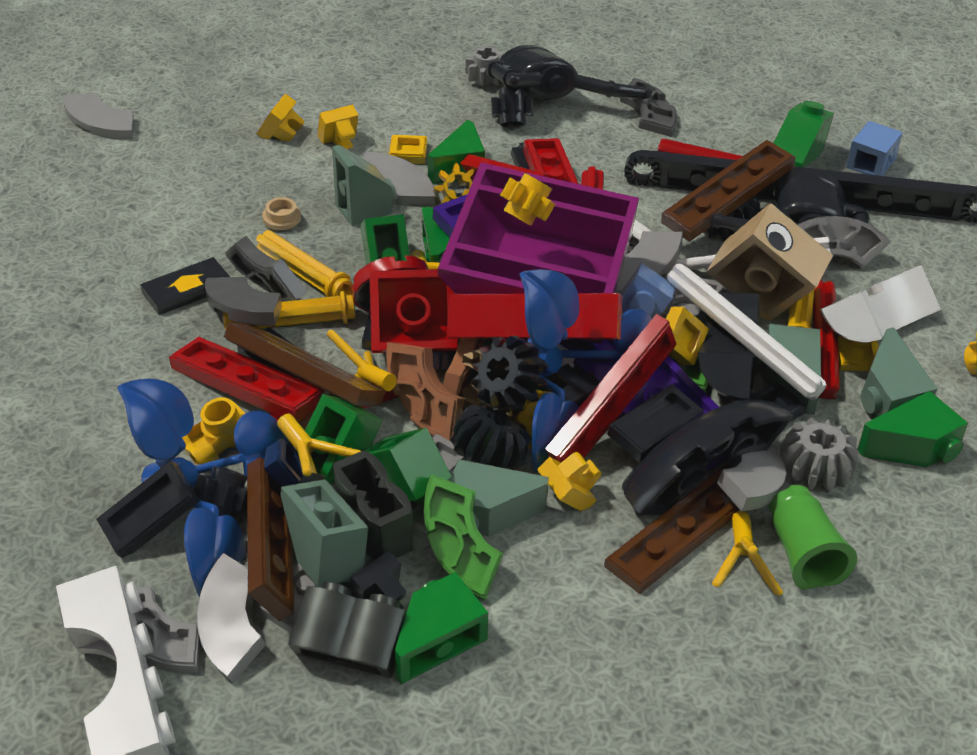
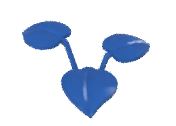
[520,269,652,473]
[117,378,288,597]

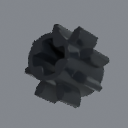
[491,87,533,126]
[194,465,247,518]

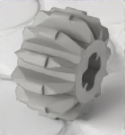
[780,417,859,493]

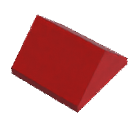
[369,269,458,354]

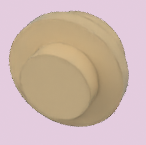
[262,197,301,230]

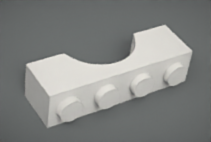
[56,566,176,755]

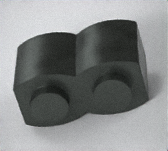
[333,450,413,560]
[288,582,406,678]

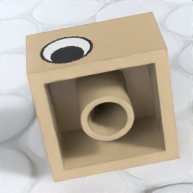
[706,203,833,321]

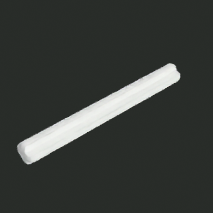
[667,264,826,400]

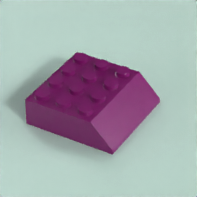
[437,162,639,344]

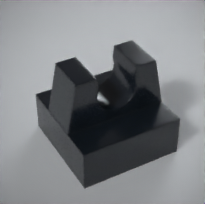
[547,363,600,407]
[349,551,406,609]

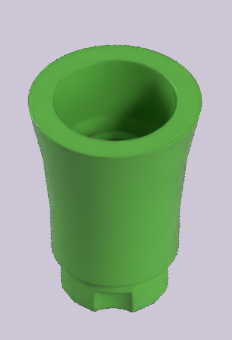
[769,485,858,590]

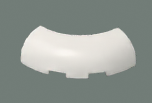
[820,265,941,343]

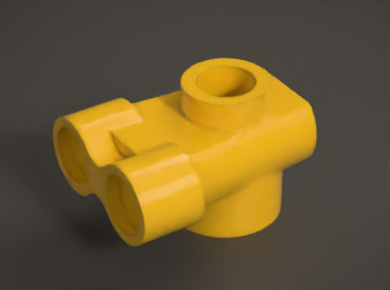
[182,397,246,465]

